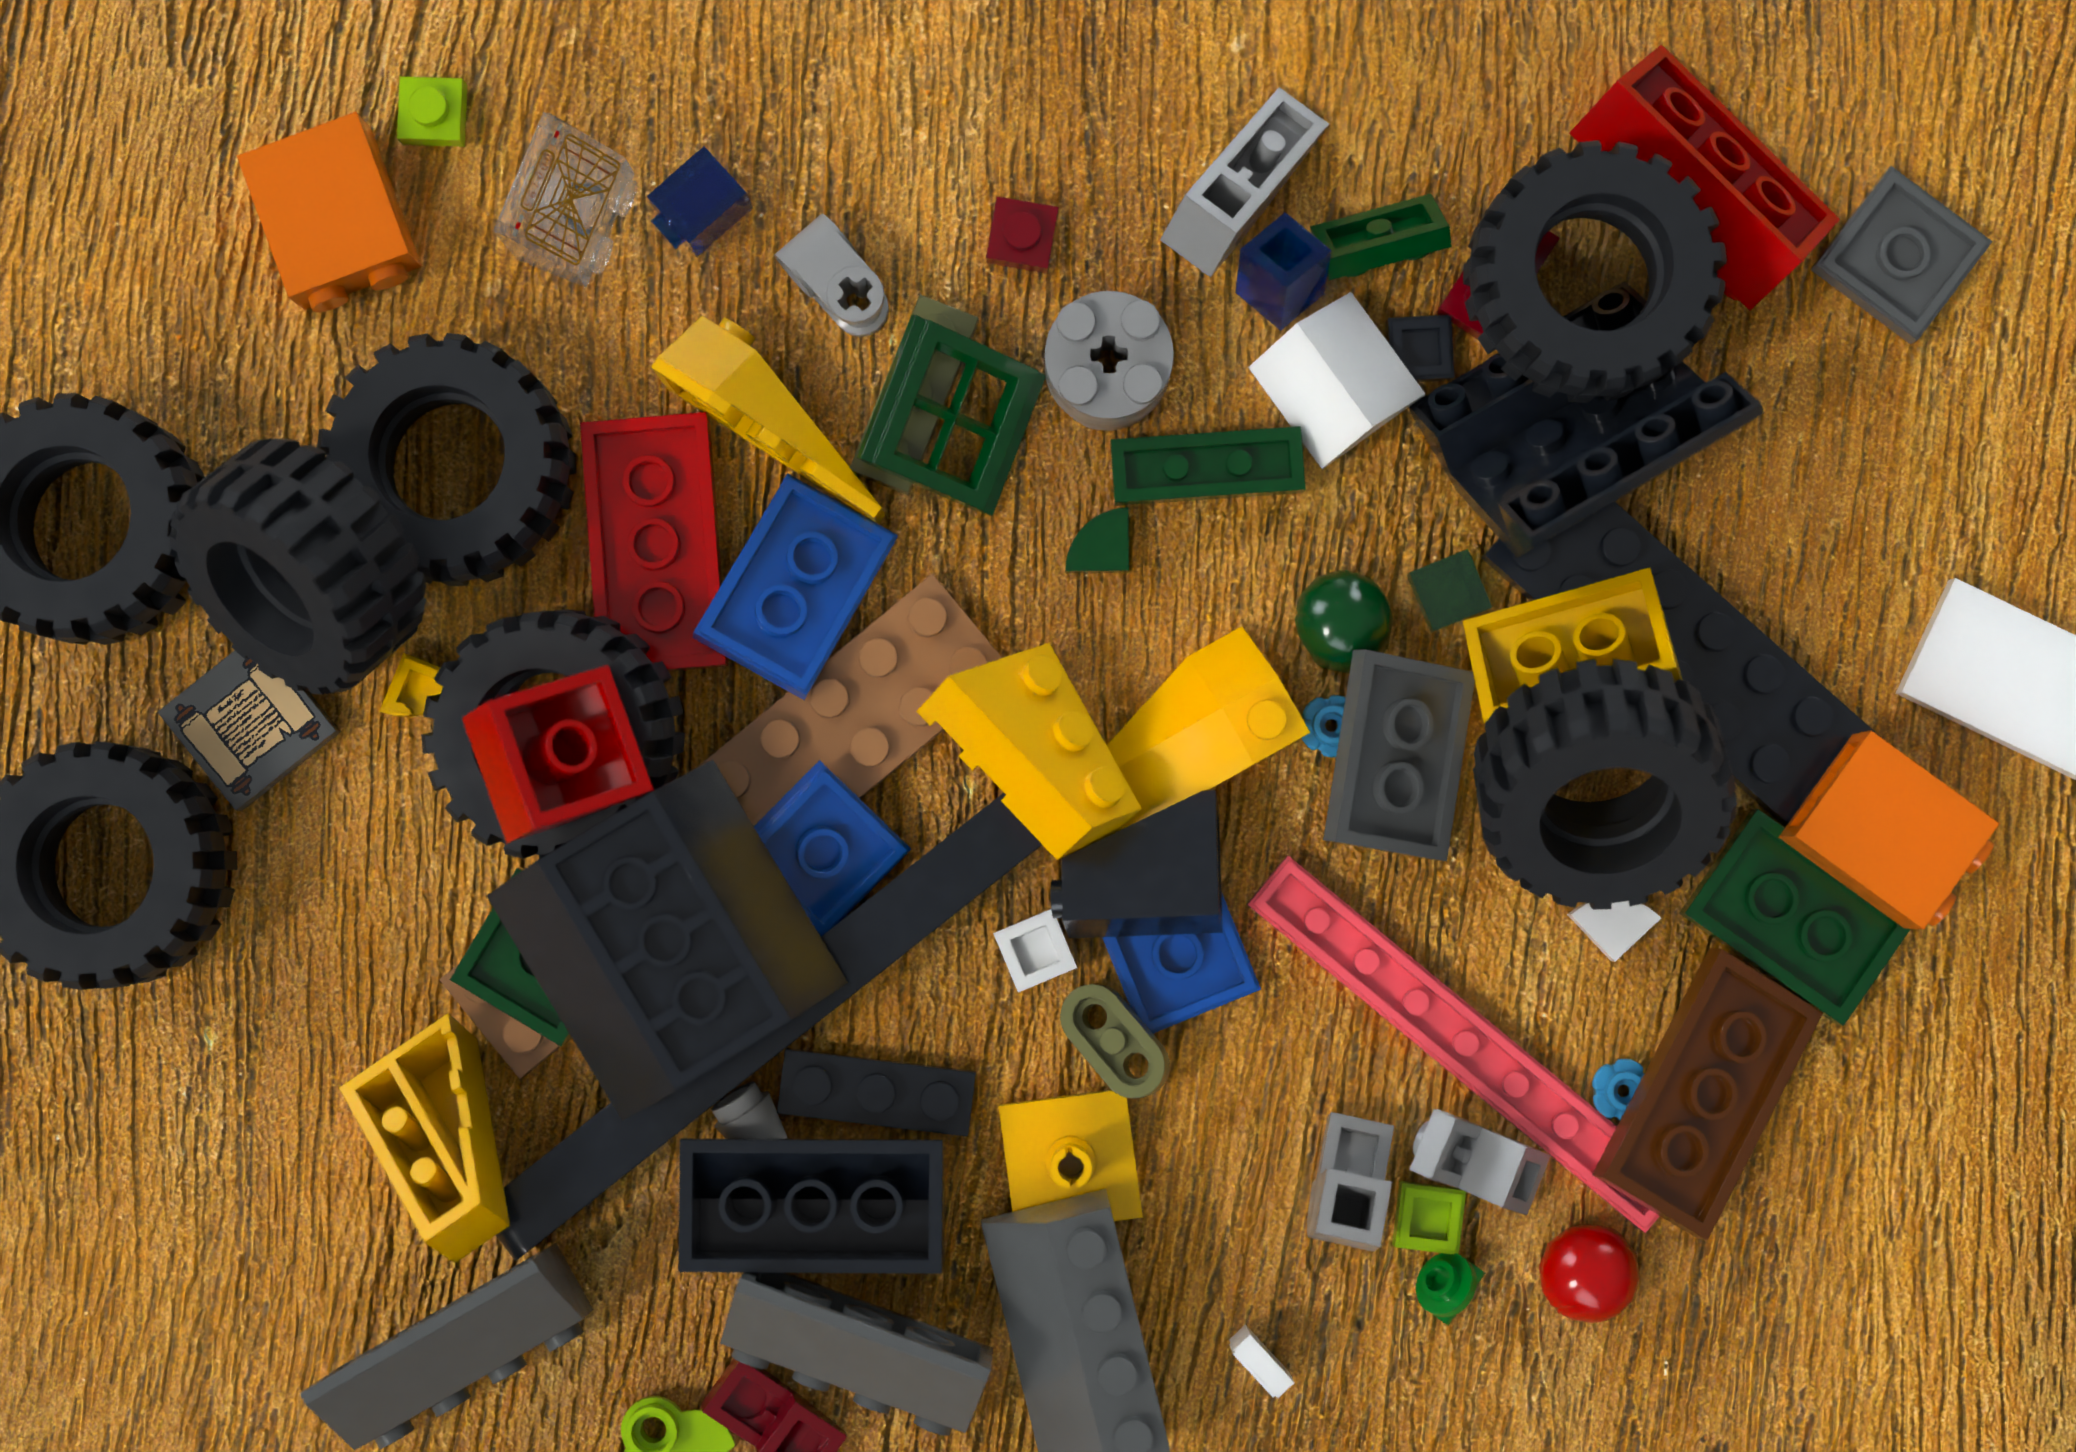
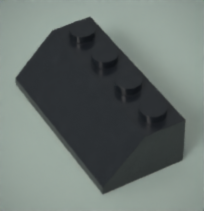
[678,1138,945,1274]

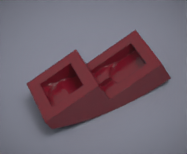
[701,1358,848,1452]

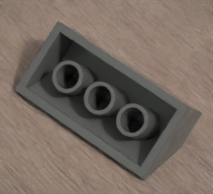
[981,1189,1171,1452]
[300,1243,594,1450]
[720,1272,994,1436]

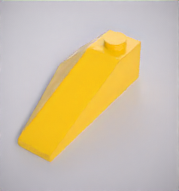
[651,315,885,524]
[1107,626,1310,832]

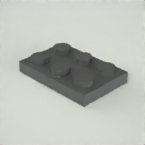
[1323,649,1475,861]

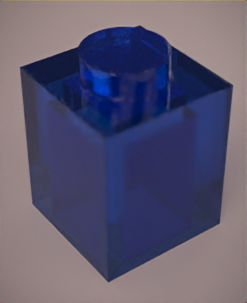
[647,146,753,257]
[1235,212,1332,331]

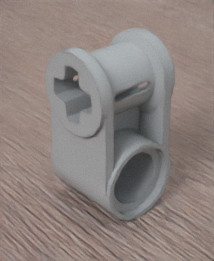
[774,213,889,337]

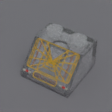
[493,111,637,288]

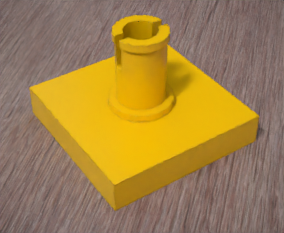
[998,1089,1143,1221]

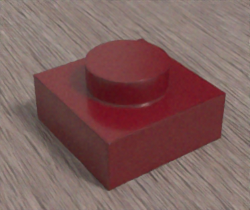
[986,196,1059,274]

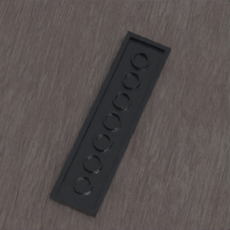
[1481,501,1882,827]

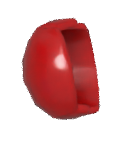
[1539,1224,1641,1323]

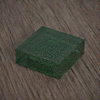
[1407,549,1492,633]

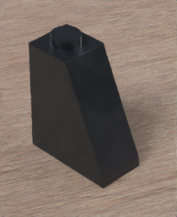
[1050,790,1223,938]

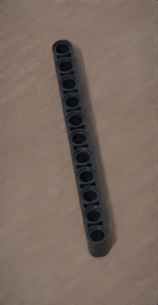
[496,793,1042,1261]

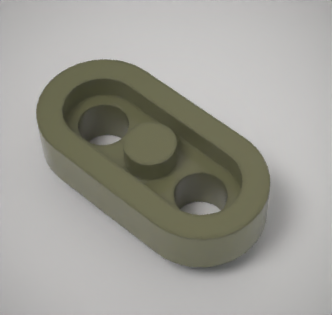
[1060,984,1170,1098]

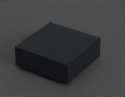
[1386,315,1455,382]

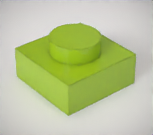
[397,76,468,147]

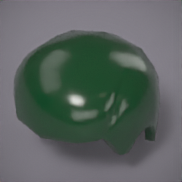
[1295,570,1393,674]

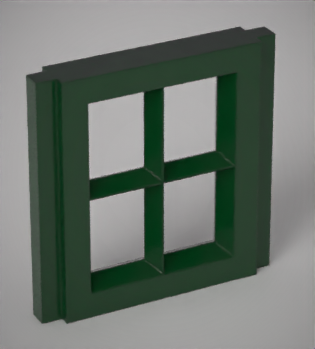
[856,315,1046,516]

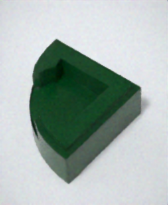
[1065,507,1129,573]

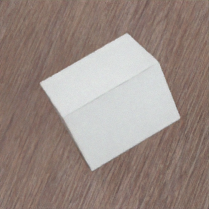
[1248,292,1425,469]

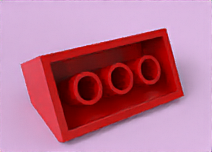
[1569,44,1840,311]

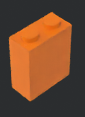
[237,112,422,312]
[1779,730,2000,930]

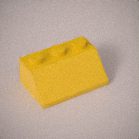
[1463,567,1682,724]

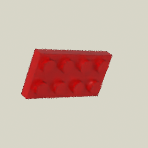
[580,412,729,671]

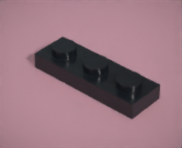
[777,1048,976,1137]

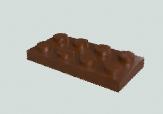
[1592,948,1823,1241]

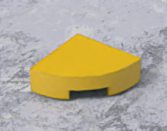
[379,653,443,717]

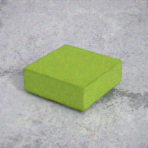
[1392,1181,1466,1255]

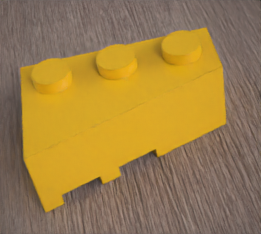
[916,643,1142,860]
[339,1013,510,1263]

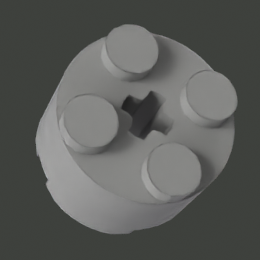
[1045,291,1174,431]

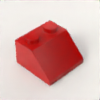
[462,665,653,843]

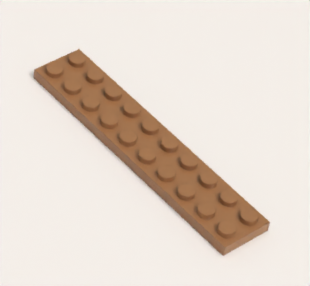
[439,574,1002,1079]

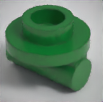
[1416,1253,1486,1326]

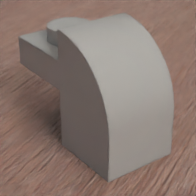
[1409,1109,1551,1215]
[1307,1112,1394,1252]

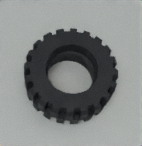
[1463,140,1727,403]
[316,333,576,586]
[0,393,205,645]
[170,439,426,695]
[421,609,685,859]
[1473,659,1738,910]
[0,741,238,990]

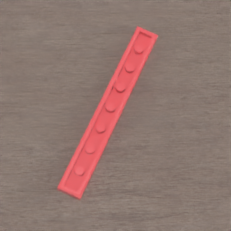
[1246,856,1659,1233]

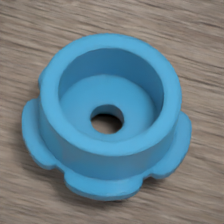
[1302,695,1346,758]
[1592,1059,1644,1120]

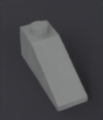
[1160,87,1329,278]

